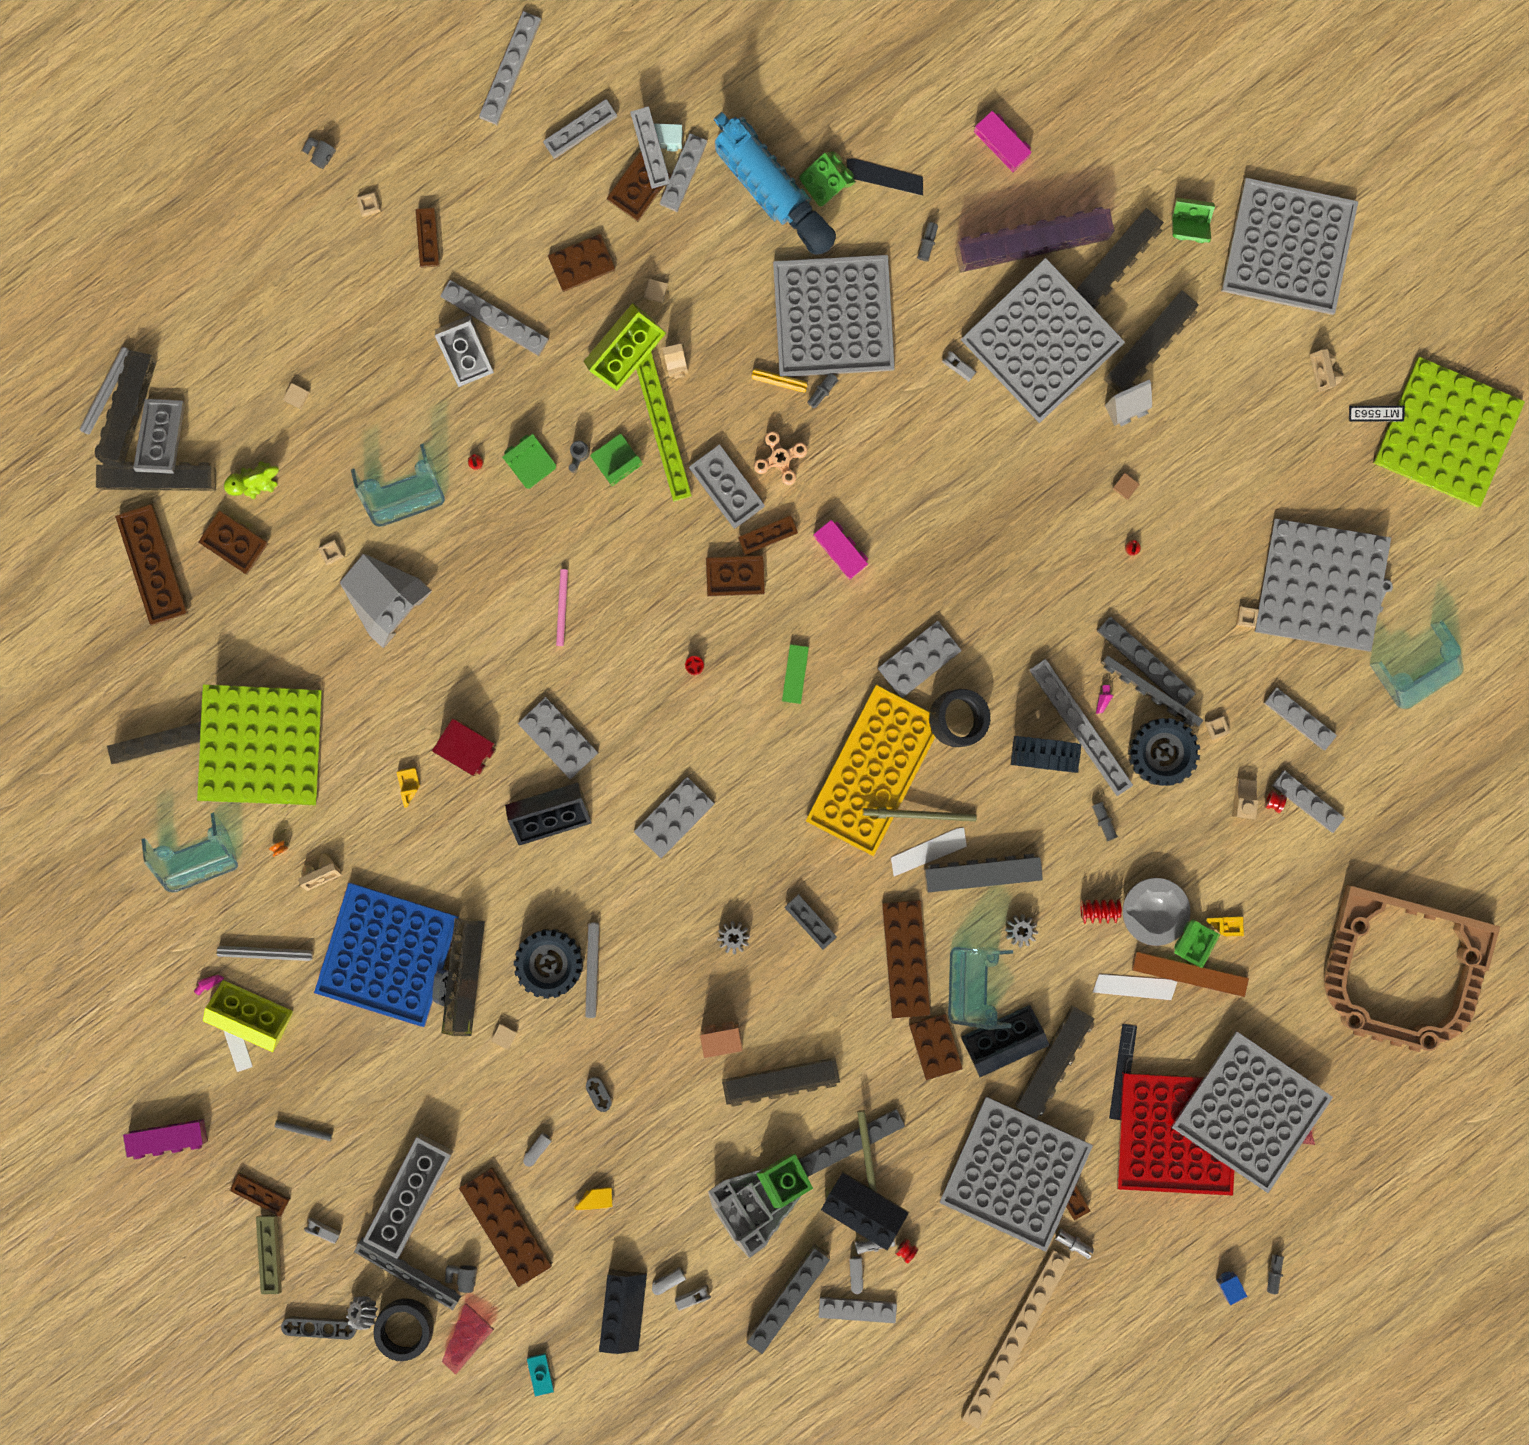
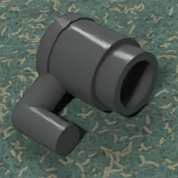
[301,137,336,169]
[569,441,590,473]
[445,1265,477,1293]

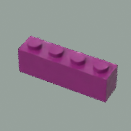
[123,1119,208,1160]

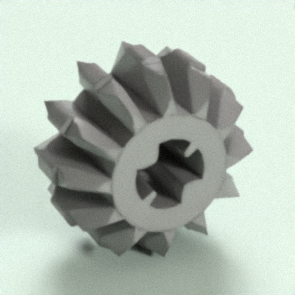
[1005,914,1038,947]
[717,921,750,954]
[346,1296,378,1330]

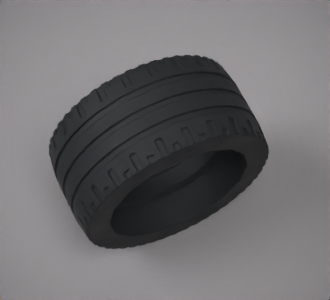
[929,689,991,747]
[373,1298,434,1362]

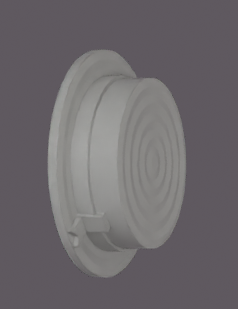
[1122,878,1190,946]

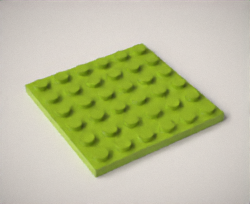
[1373,357,1525,508]
[197,684,322,805]

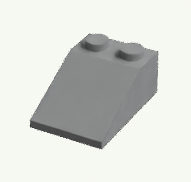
[435,315,494,387]
[1105,380,1152,427]

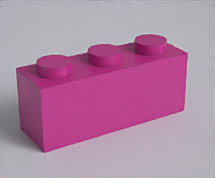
[974,111,1032,173]
[813,520,868,580]

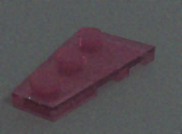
[442,1303,495,1375]

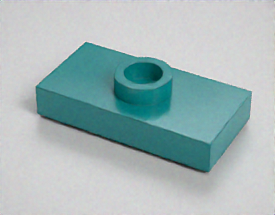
[527,1353,554,1397]

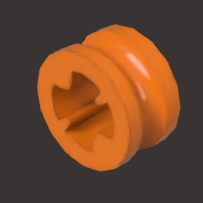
[269,840,289,857]

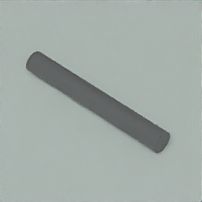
[274,1120,333,1141]

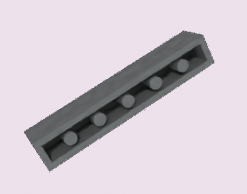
[924,853,1043,893]
[746,1244,830,1354]

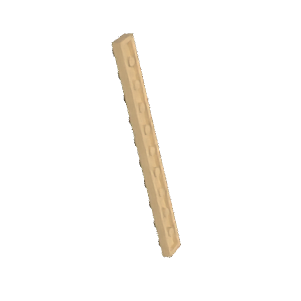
[961,1249,1071,1429]

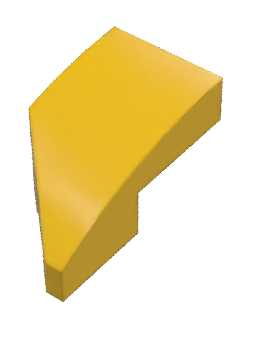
[396,766,420,808]
[1207,916,1244,936]
[574,1187,613,1210]

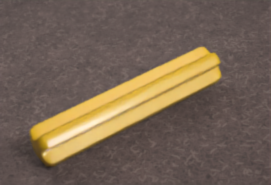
[752,368,808,392]

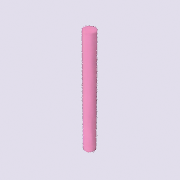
[556,569,568,646]

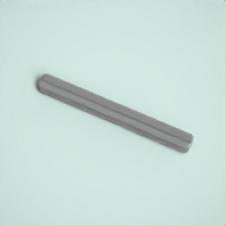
[80,347,132,435]
[585,922,599,1018]
[217,946,313,961]

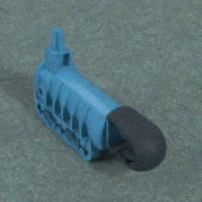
[714,112,836,255]

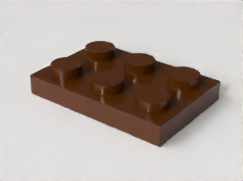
[607,152,671,222]
[548,234,615,292]
[198,511,269,575]
[706,556,765,597]
[909,1013,963,1080]

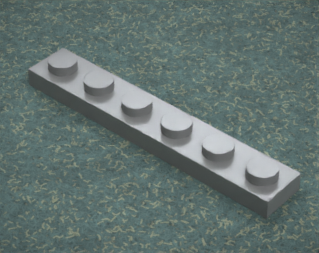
[479,11,541,126]
[440,280,549,356]

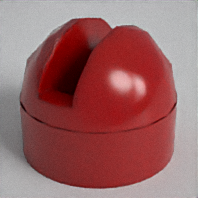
[468,454,484,470]
[1125,540,1141,556]

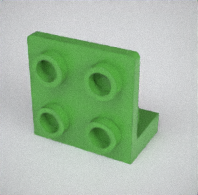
[590,434,643,487]

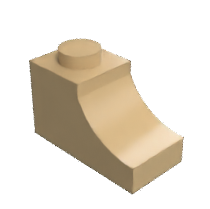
[662,344,688,379]
[1232,778,1258,820]

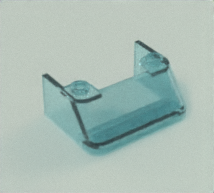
[351,443,445,527]
[1370,621,1464,709]
[141,812,238,892]
[948,947,1013,1030]

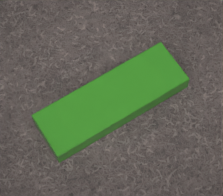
[782,645,809,704]

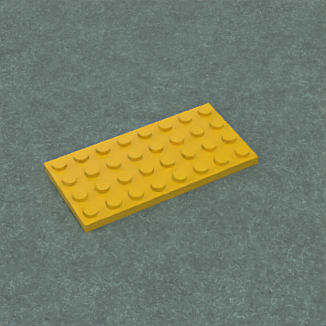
[806,685,935,857]

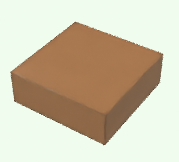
[1112,473,1140,500]

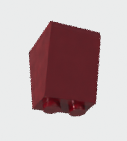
[432,719,496,776]

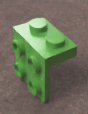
[799,151,856,206]
[1171,198,1215,243]
[502,434,557,489]
[1174,919,1220,968]

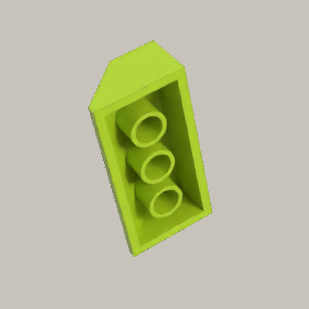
[584,303,666,391]

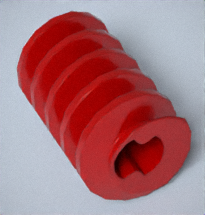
[1080,899,1122,924]

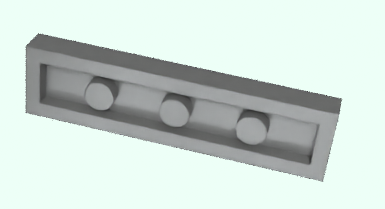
[543,99,617,159]
[630,106,671,189]
[660,133,708,212]
[1264,688,1337,750]
[1271,771,1345,833]
[819,1297,897,1323]

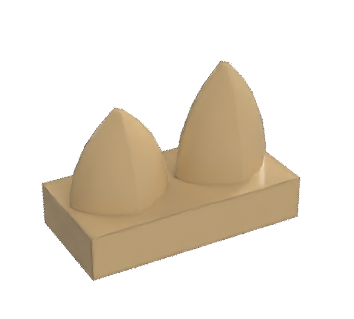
[1310,349,1344,392]
[298,853,342,891]

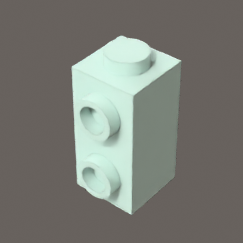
[654,124,683,152]

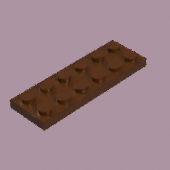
[115,504,188,626]
[882,900,930,1019]
[459,1167,552,1287]

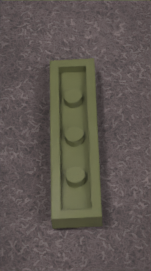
[256,1215,282,1294]

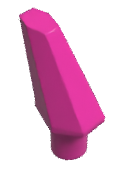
[1096,685,1114,714]
[194,974,224,995]

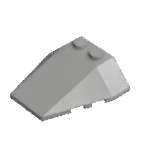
[340,554,432,648]
[708,1169,801,1258]

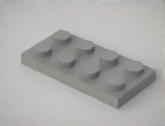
[134,399,185,474]
[689,444,765,529]
[878,621,961,698]
[518,697,598,779]
[634,777,715,858]

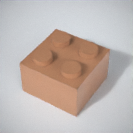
[700,1021,743,1058]

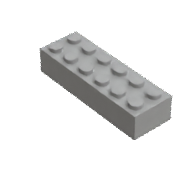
[363,1133,454,1259]

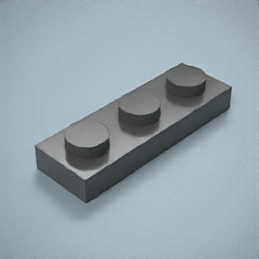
[784,894,837,950]

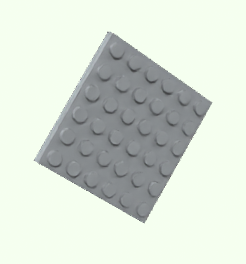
[1221,178,1358,315]
[773,255,894,377]
[961,258,1125,423]
[1254,519,1391,652]
[1171,1031,1333,1193]
[940,1096,1093,1252]

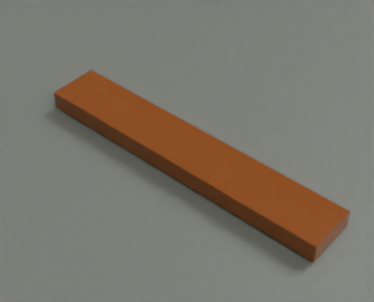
[1132,952,1249,997]

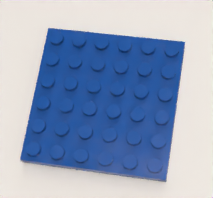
[314,882,459,1027]

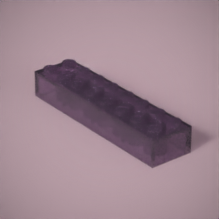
[955,207,1115,273]

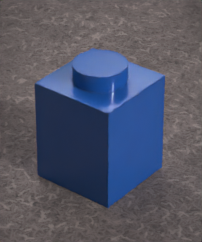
[1216,1271,1248,1305]

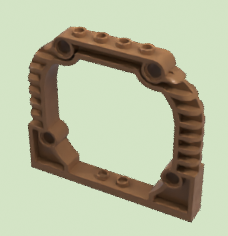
[1324,885,1500,1052]

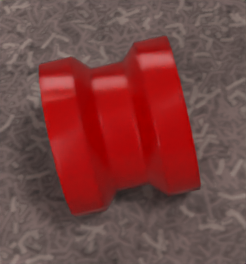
[685,656,704,675]
[1264,790,1287,814]
[895,1238,919,1264]

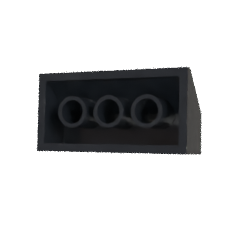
[505,783,592,846]
[961,1005,1050,1077]
[821,1172,910,1251]
[599,1269,647,1354]

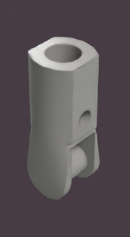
[942,351,977,382]
[523,1132,552,1167]
[304,1218,341,1244]
[850,1256,863,1294]
[652,1267,686,1295]
[675,1285,711,1311]

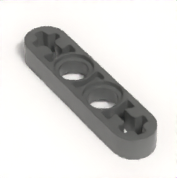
[281,1316,357,1340]

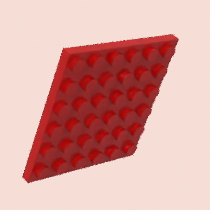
[1117,1073,1235,1196]

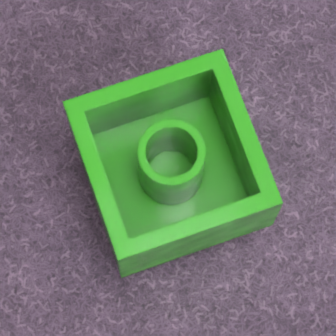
[756,1154,813,1208]

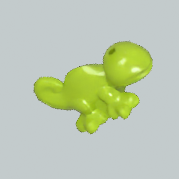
[224,461,279,499]

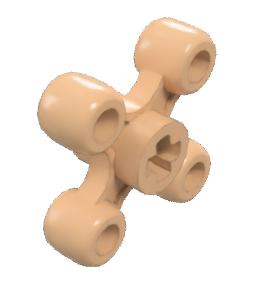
[754,431,808,486]

